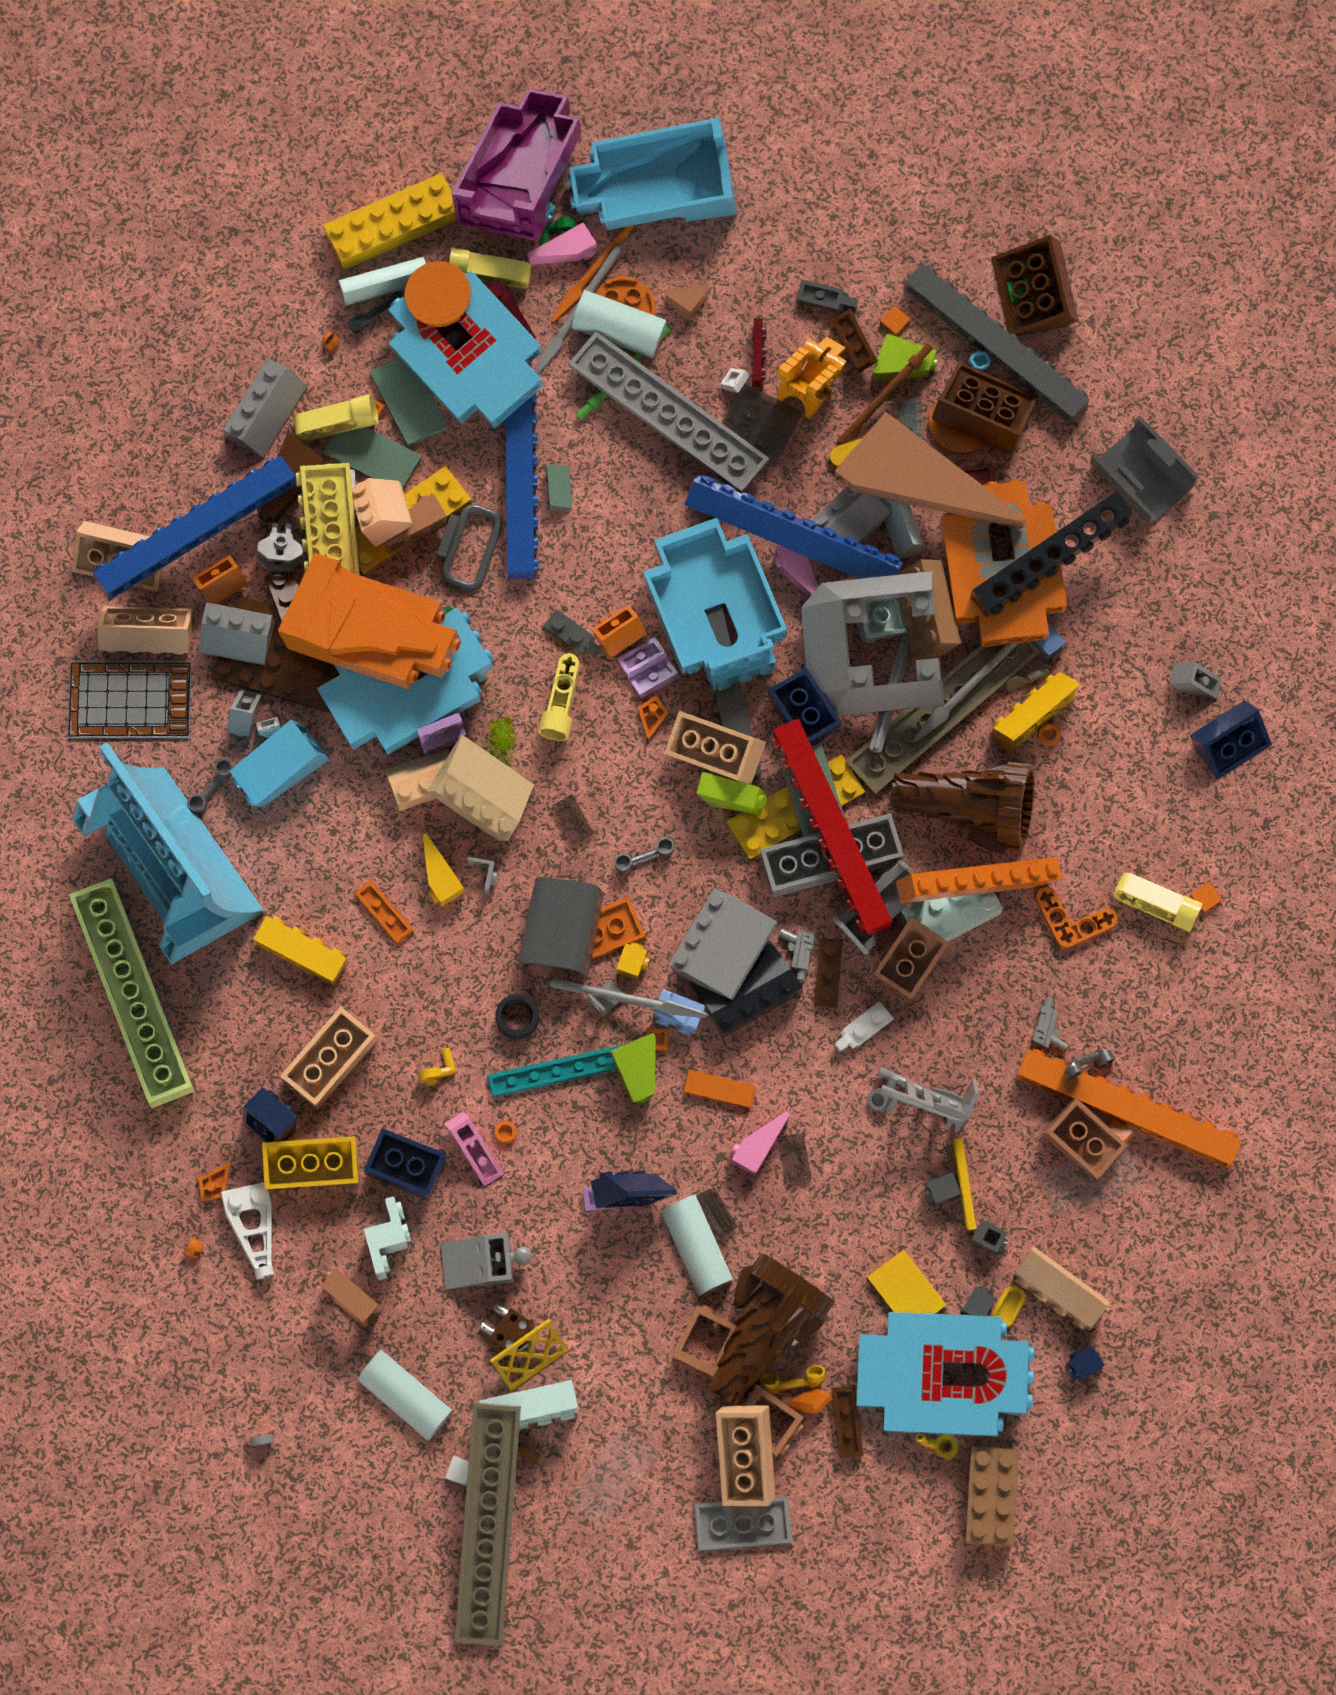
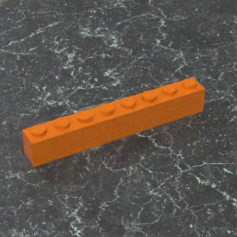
[896,857,1063,903]

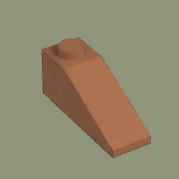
[386,494,447,554]

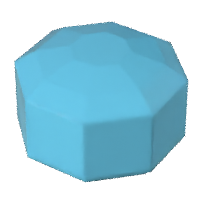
[969,350,991,372]

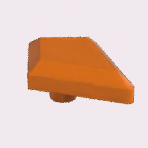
[638,695,669,740]
[198,1162,230,1202]
[786,1387,833,1414]

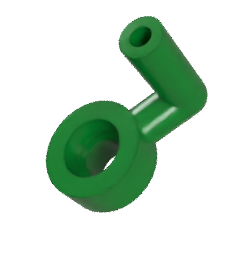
[540,216,577,246]

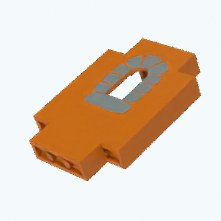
[939,479,1067,648]

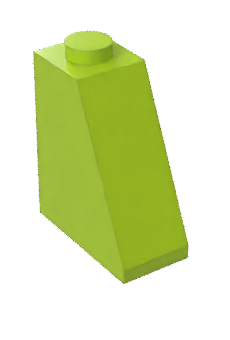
[871,334,939,381]
[696,772,767,815]
[609,1033,656,1105]

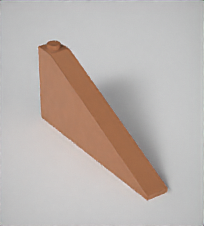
[835,412,1026,529]

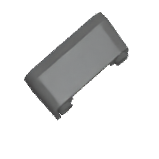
[833,859,922,955]

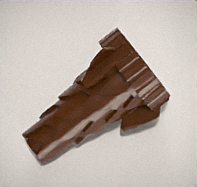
[890,761,1035,854]
[708,1254,835,1406]

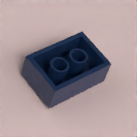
[364,1128,447,1201]

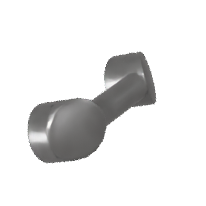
[187,758,233,813]
[614,837,675,874]
[1063,1049,1115,1080]

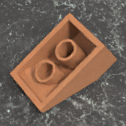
[874,917,950,1000]
[1041,1098,1128,1179]

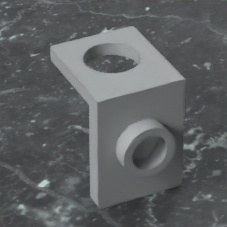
[467,857,498,896]
[587,980,623,1017]

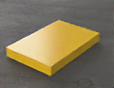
[867,1250,946,1314]

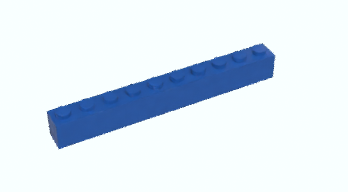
[506,363,539,579]
[93,456,296,601]
[684,476,903,579]

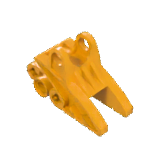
[776,337,847,420]

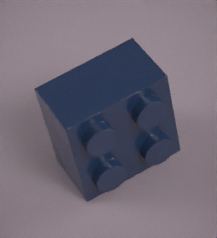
[242,1087,297,1142]

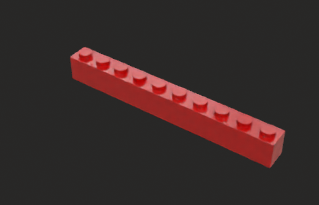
[771,719,892,937]

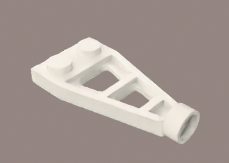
[220,1182,274,1279]

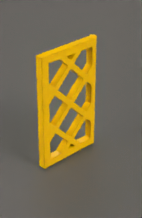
[490,1319,568,1391]

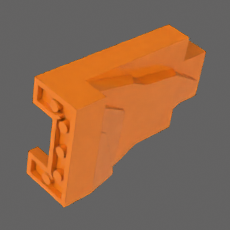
[278,553,461,690]

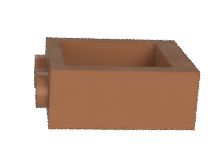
[321,1268,381,1328]
[672,1305,737,1379]
[743,1385,804,1458]

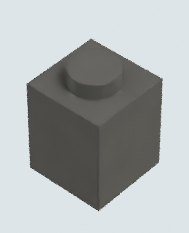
[923,1172,961,1207]
[960,1286,996,1316]

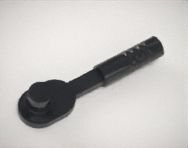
[349,292,401,334]

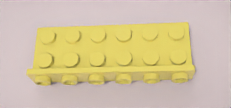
[296,463,360,575]

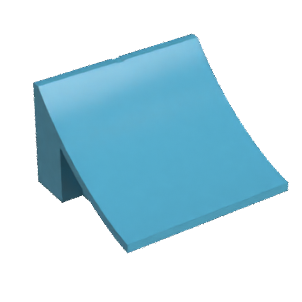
[72,742,264,965]

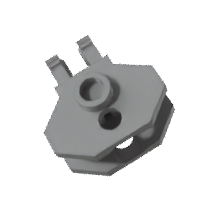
[256,522,303,572]

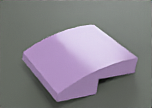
[617,637,679,699]
[417,713,467,756]

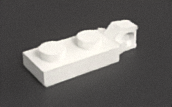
[834,1001,894,1052]

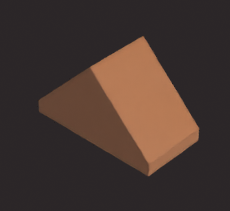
[665,285,709,319]

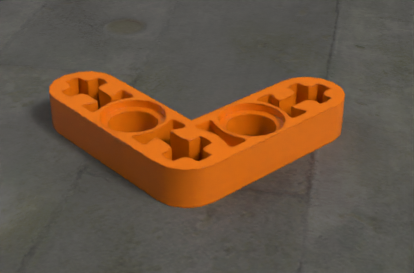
[1035,887,1118,949]

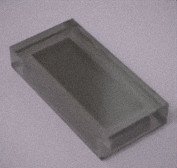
[552,795,593,845]
[781,1133,812,1183]
[696,1187,738,1237]

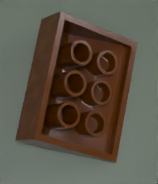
[991,235,1079,336]
[931,362,1039,454]

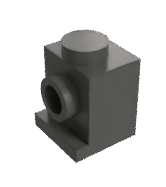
[971,1219,1008,1255]

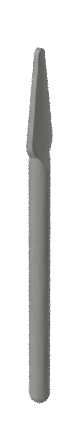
[535,246,622,375]
[913,643,1019,742]
[549,979,708,1018]

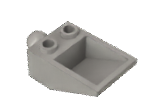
[441,1233,532,1290]

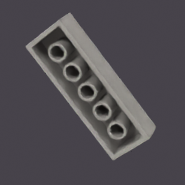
[759,813,904,898]

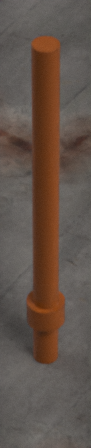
[838,343,934,444]

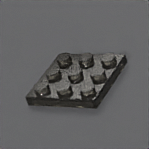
[722,383,803,470]

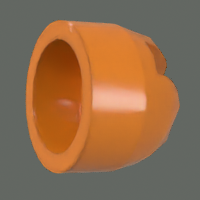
[322,333,340,351]
[183,1237,203,1258]

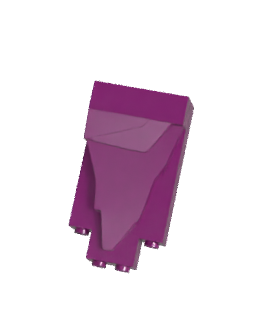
[452,88,581,241]

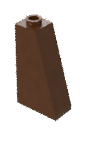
[257,433,324,523]

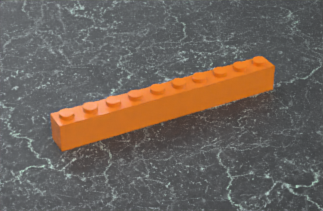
[1016,1049,1242,1169]

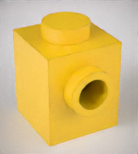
[616,943,650,980]

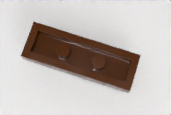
[832,309,878,373]
[814,938,843,1008]
[831,1385,863,1459]

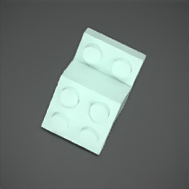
[364,1197,411,1281]

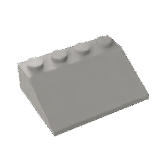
[669,888,778,1000]

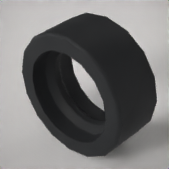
[495,994,539,1039]

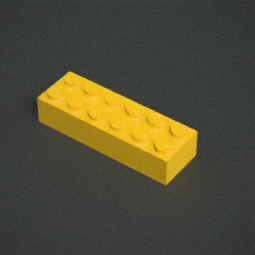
[323,173,456,271]

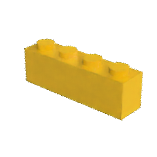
[253,916,348,986]

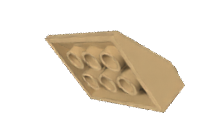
[427,735,534,841]

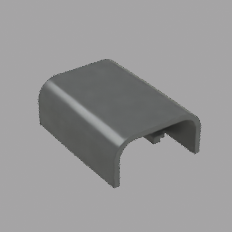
[1090,416,1199,524]
[518,877,604,978]

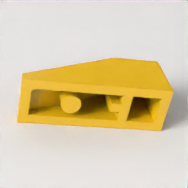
[423,833,465,907]

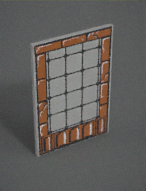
[67,661,192,739]

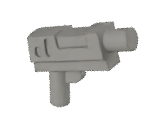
[779,928,815,982]
[1031,997,1068,1052]

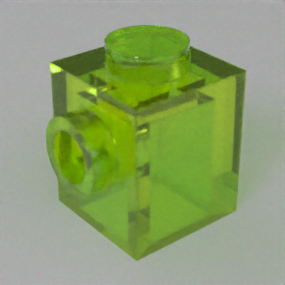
[488,717,517,750]

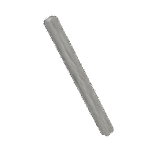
[869,634,911,753]

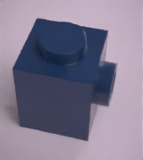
[1066,1345,1105,1383]

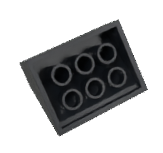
[689,939,803,1038]

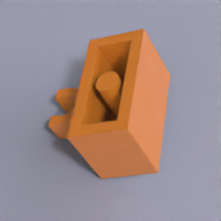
[192,555,248,604]
[591,605,647,658]

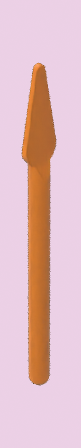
[551,225,635,323]

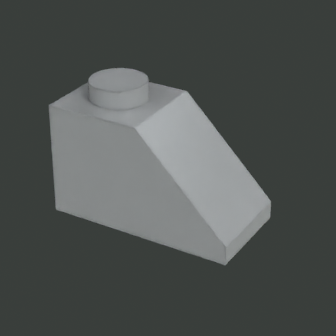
[1170,662,1222,699]
[227,688,263,737]

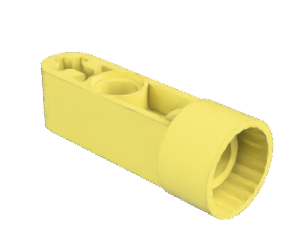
[449,248,532,288]
[293,394,379,442]
[538,653,579,741]
[1113,873,1203,933]

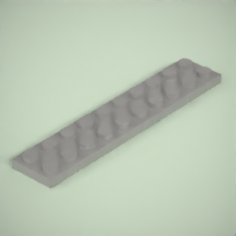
[569,331,769,494]

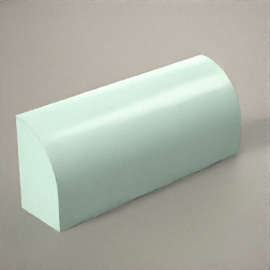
[339,257,426,306]
[571,290,666,359]
[878,497,925,559]
[661,1194,733,1297]
[357,1350,453,1441]

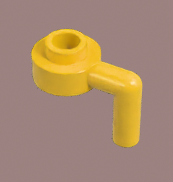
[418,1048,456,1086]
[915,1432,959,1459]

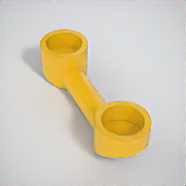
[760,1365,826,1394]

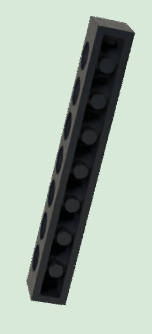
[970,491,1132,617]

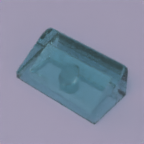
[898,398,922,439]

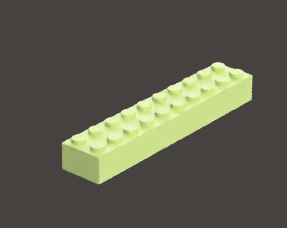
[69,878,195,1108]

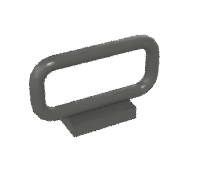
[435,504,503,591]

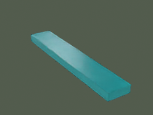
[487,1045,622,1098]

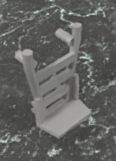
[877,1067,979,1132]

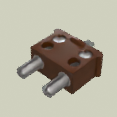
[479,1303,535,1357]

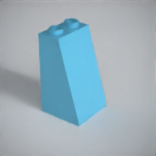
[229,720,330,808]

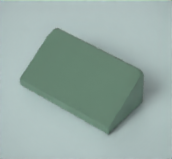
[547,464,572,510]

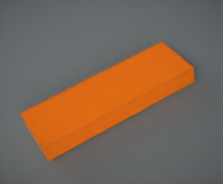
[353,880,414,945]
[683,1069,756,1109]

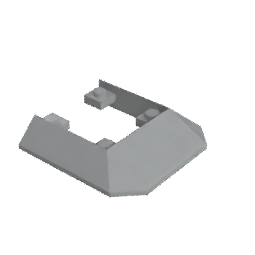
[801,571,944,716]

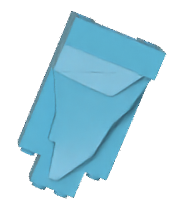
[567,117,737,230]

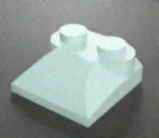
[856,598,907,643]

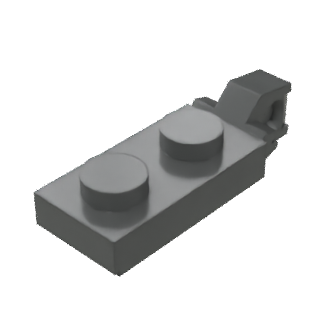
[796,280,858,313]
[543,609,601,658]

